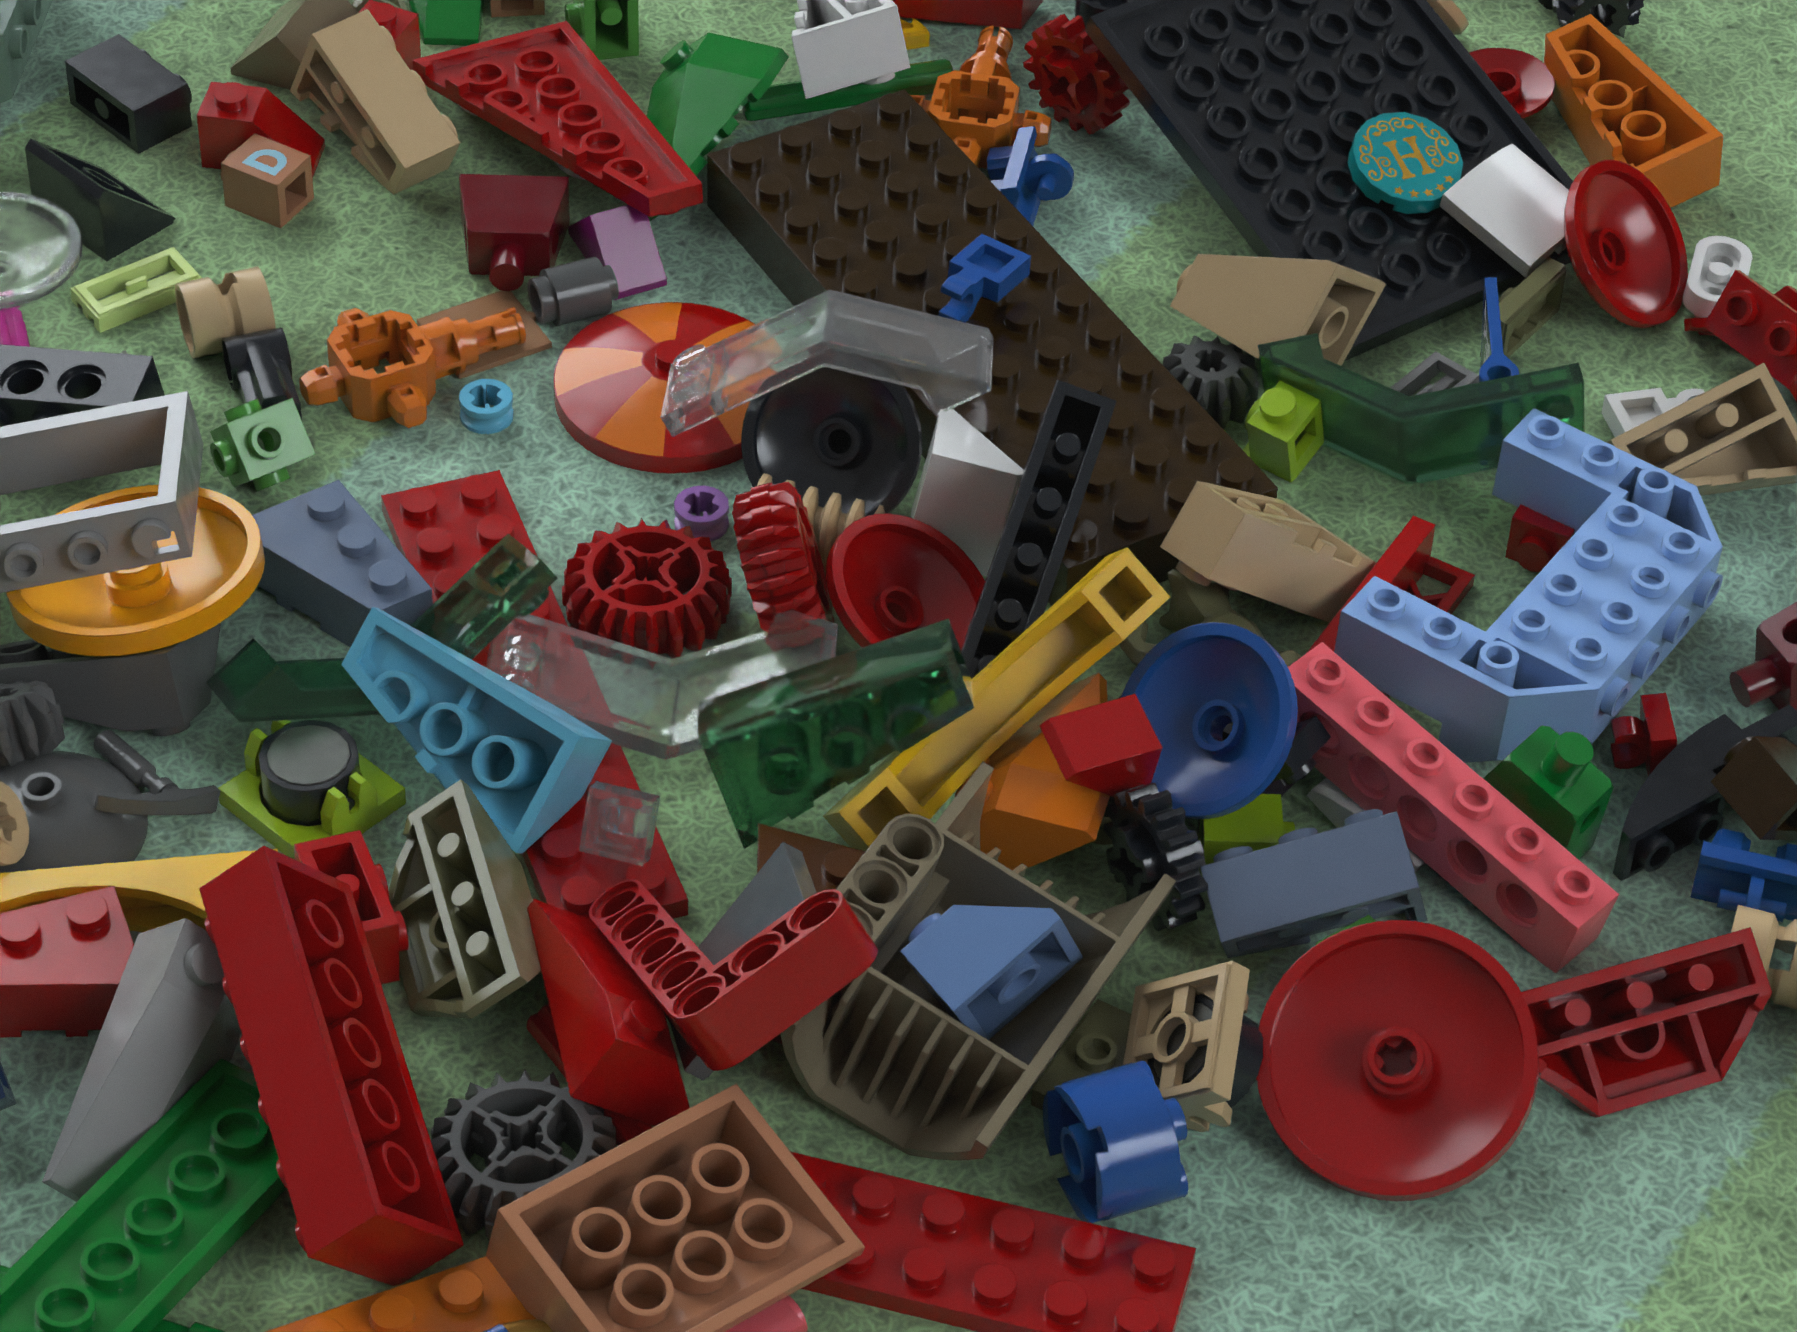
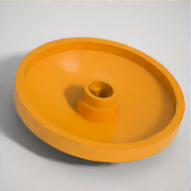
[6,485,265,657]

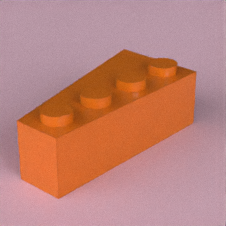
[1544,14,1723,208]

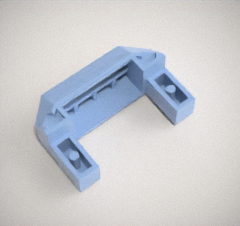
[1334,408,1723,763]

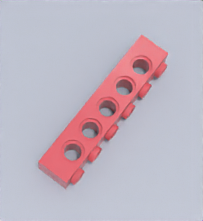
[1288,642,1619,973]

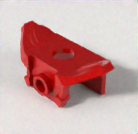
[1684,270,1797,402]

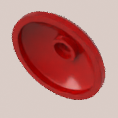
[1564,160,1688,328]
[826,513,985,682]

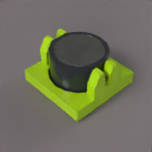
[218,713,406,859]

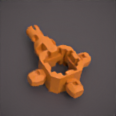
[910,26,1052,169]
[299,307,526,428]

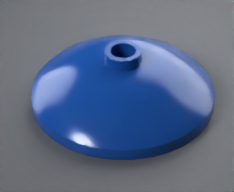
[1121,622,1298,820]

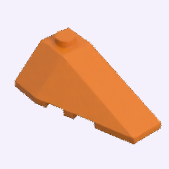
[954,673,1110,871]

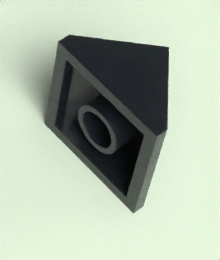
[25,138,175,261]

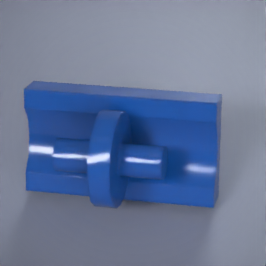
[987,126,1074,226]
[1690,828,1797,923]

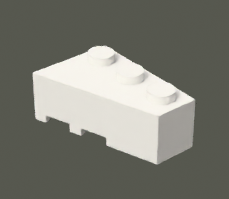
[792,0,911,99]

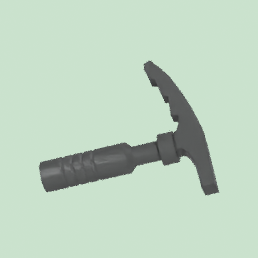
[93,730,220,815]

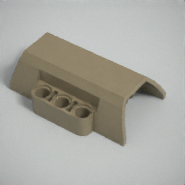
[780,762,1176,1161]

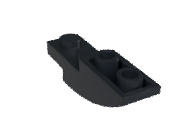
[1613,704,1797,881]

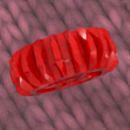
[732,482,835,653]
[562,518,732,666]

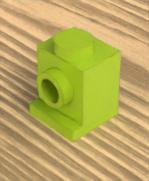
[1243,381,1324,483]

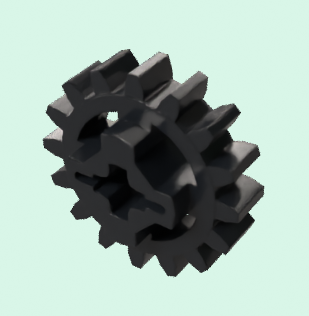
[1104,783,1208,931]

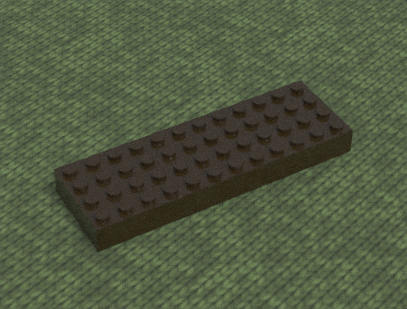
[707,89,1278,606]

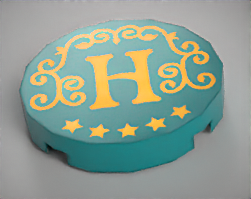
[1347,112,1463,214]

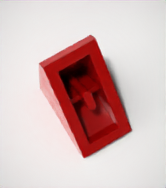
[1039,694,1163,797]

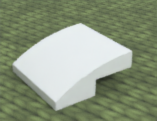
[1440,144,1569,278]

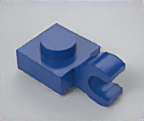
[938,234,1031,326]

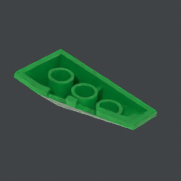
[647,32,789,221]

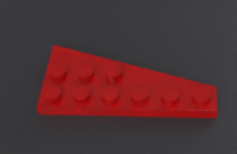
[412,21,703,217]

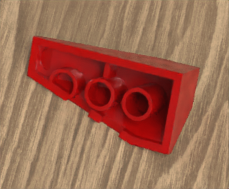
[527,899,690,1126]

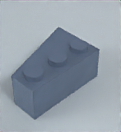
[252,480,435,647]
[1200,809,1428,958]

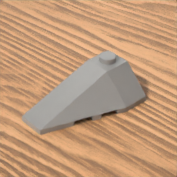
[42,918,241,1202]

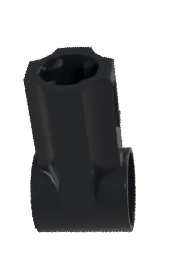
[222,327,302,420]

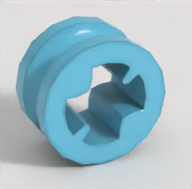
[459,379,514,434]

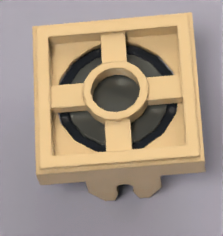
[1123,960,1263,1132]

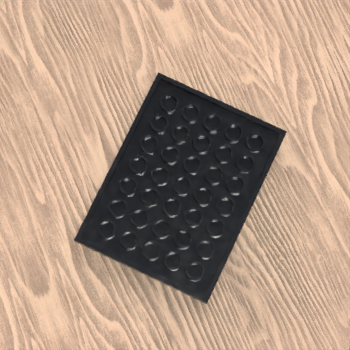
[1085,0,1573,361]

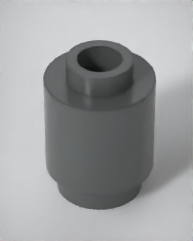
[527,256,619,326]

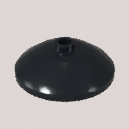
[741,350,922,516]

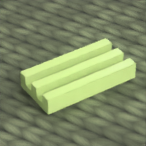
[70,247,202,333]

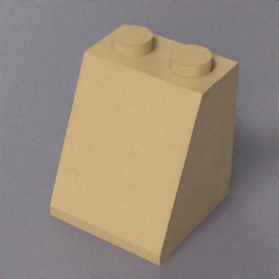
[1170,254,1386,387]

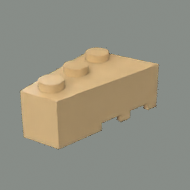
[290,9,461,195]

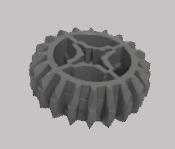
[431,1069,617,1241]

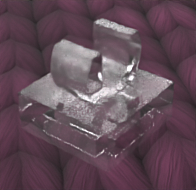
[579,781,660,866]

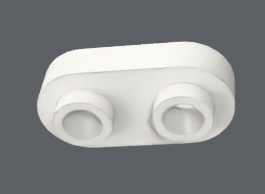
[1683,236,1752,318]

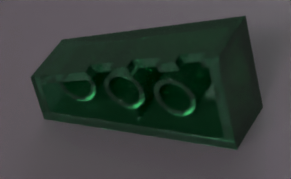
[698,619,974,849]

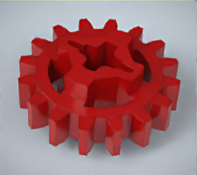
[1023,14,1130,135]

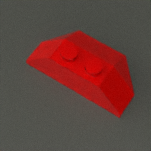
[1521,927,1772,1118]

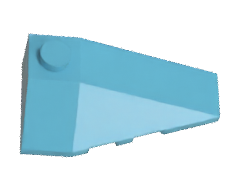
[341,607,612,854]

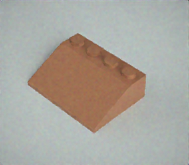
[486,1083,865,1332]

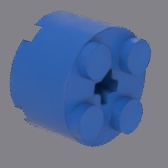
[1043,1061,1188,1223]

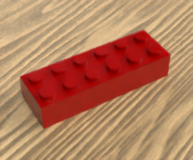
[199,846,464,1286]

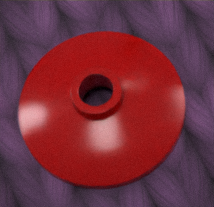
[1469,48,1555,118]

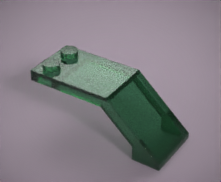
[1258,333,1585,484]
[206,534,558,723]

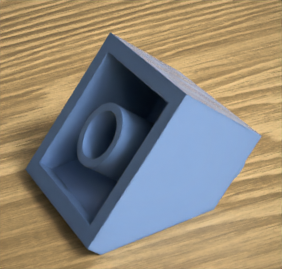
[900,905,1083,1040]

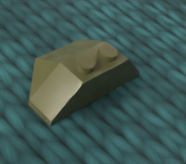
[389,779,541,1019]

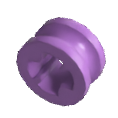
[674,485,729,542]

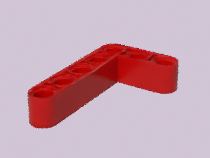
[589,879,878,1071]

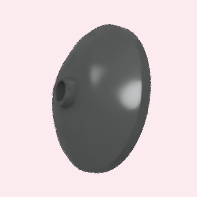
[0,751,148,873]

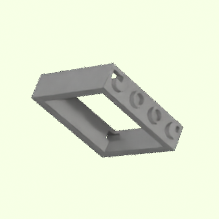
[0,391,204,593]

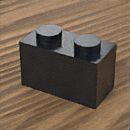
[65,34,192,154]

